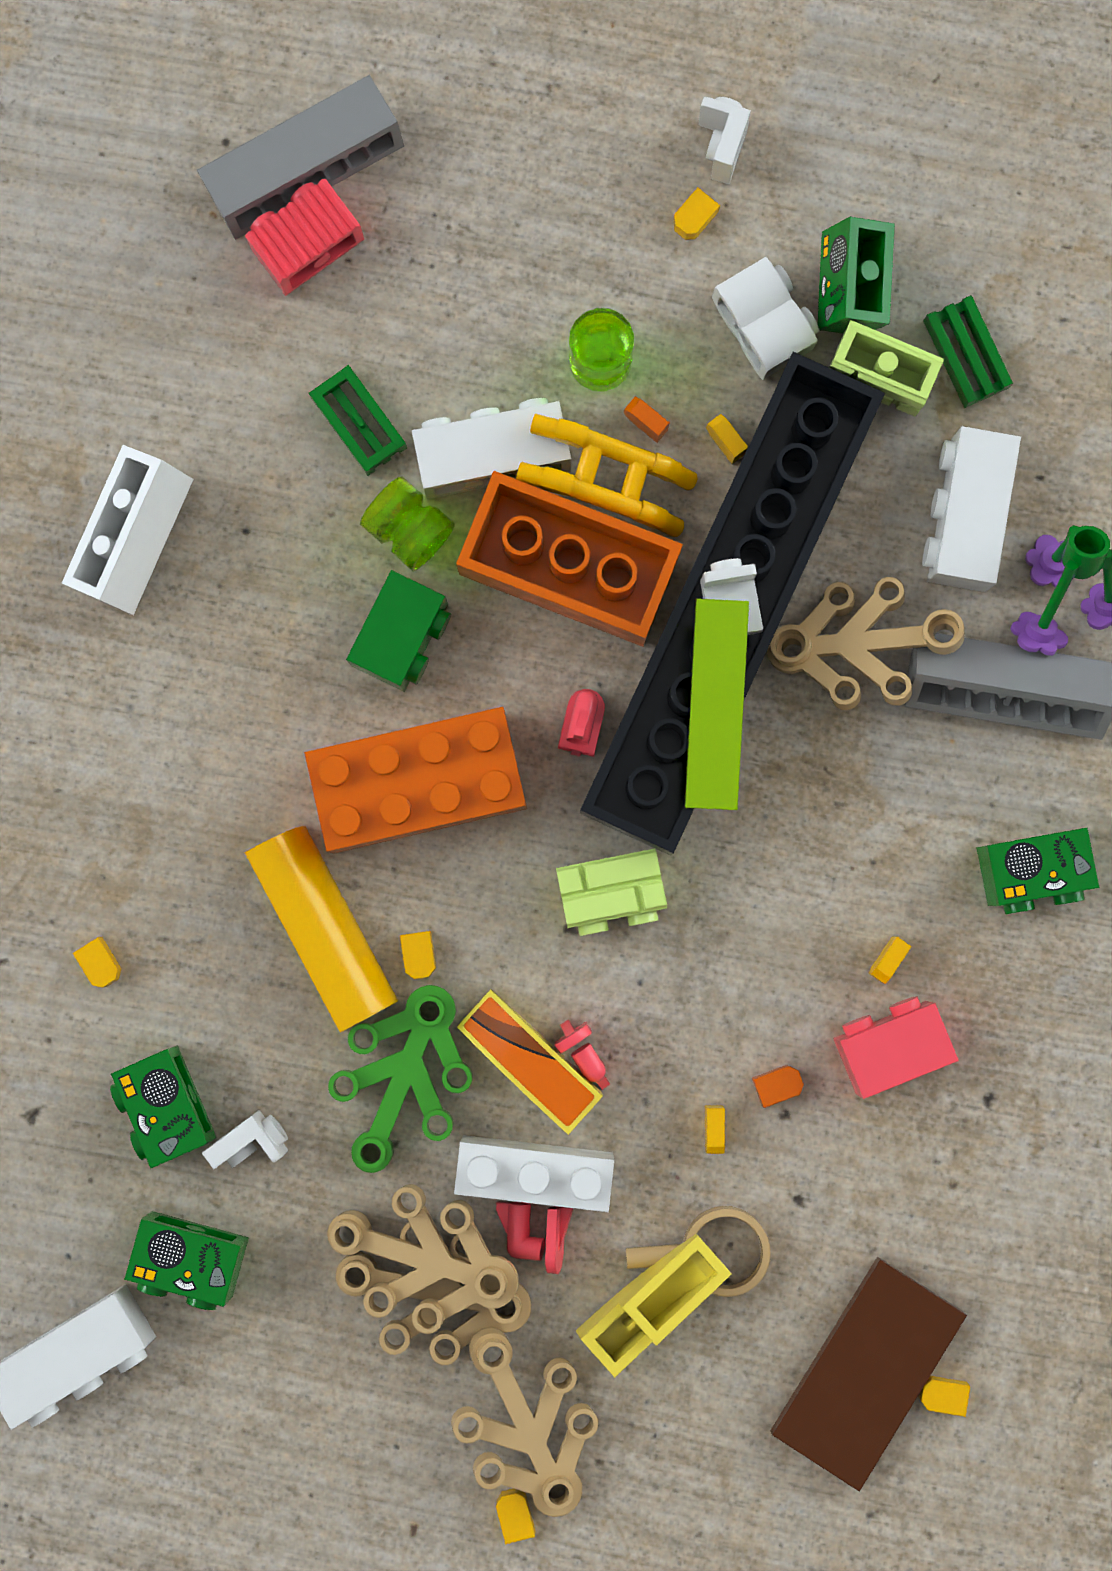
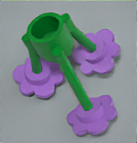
[1010,525,1112,656]

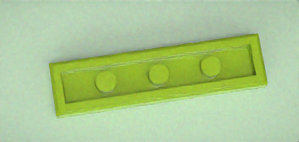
[685,599,749,810]

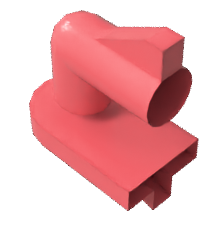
[558,689,605,757]
[554,1020,610,1090]
[496,1201,574,1274]

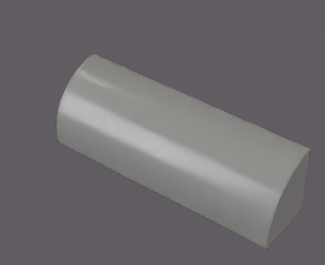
[197,75,404,240]
[905,633,1112,740]

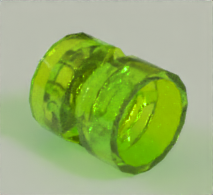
[569,308,634,391]
[360,476,455,572]

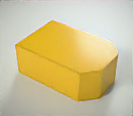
[673,187,720,240]
[706,414,748,464]
[400,931,436,979]
[868,936,912,984]
[72,937,122,988]
[705,1105,725,1154]
[918,1376,970,1417]
[496,1489,535,1545]

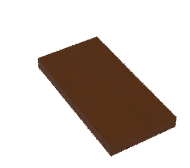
[770,1257,967,1492]

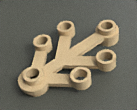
[767,577,965,710]
[327,1184,519,1334]
[336,1221,531,1365]
[451,1328,598,1517]

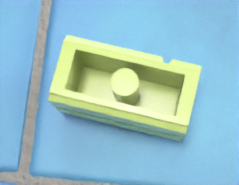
[829,320,944,417]
[556,848,667,936]

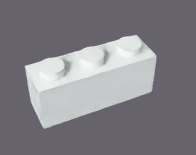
[412,398,571,499]
[922,426,1021,592]
[62,445,194,615]
[454,1135,614,1212]
[0,1284,157,1430]

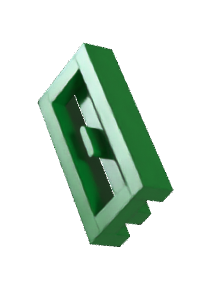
[923,295,1013,408]
[309,365,407,476]

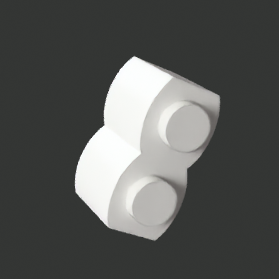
[712,257,819,380]

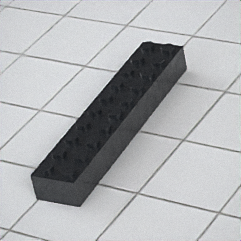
[580,352,885,855]

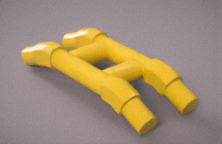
[516,414,698,537]

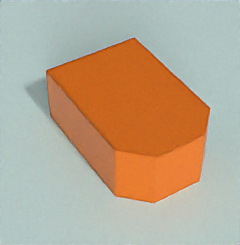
[624,396,670,443]
[752,1065,804,1108]

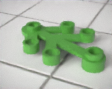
[328,985,473,1173]

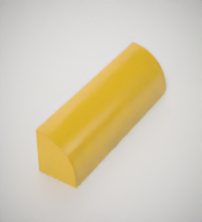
[244,826,398,1033]

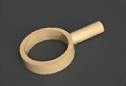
[626,1206,770,1297]

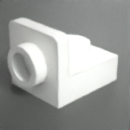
[699,97,751,185]
[700,558,763,635]
[202,1110,288,1169]

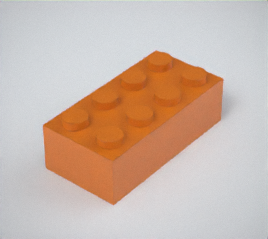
[456,471,683,647]
[304,707,527,854]

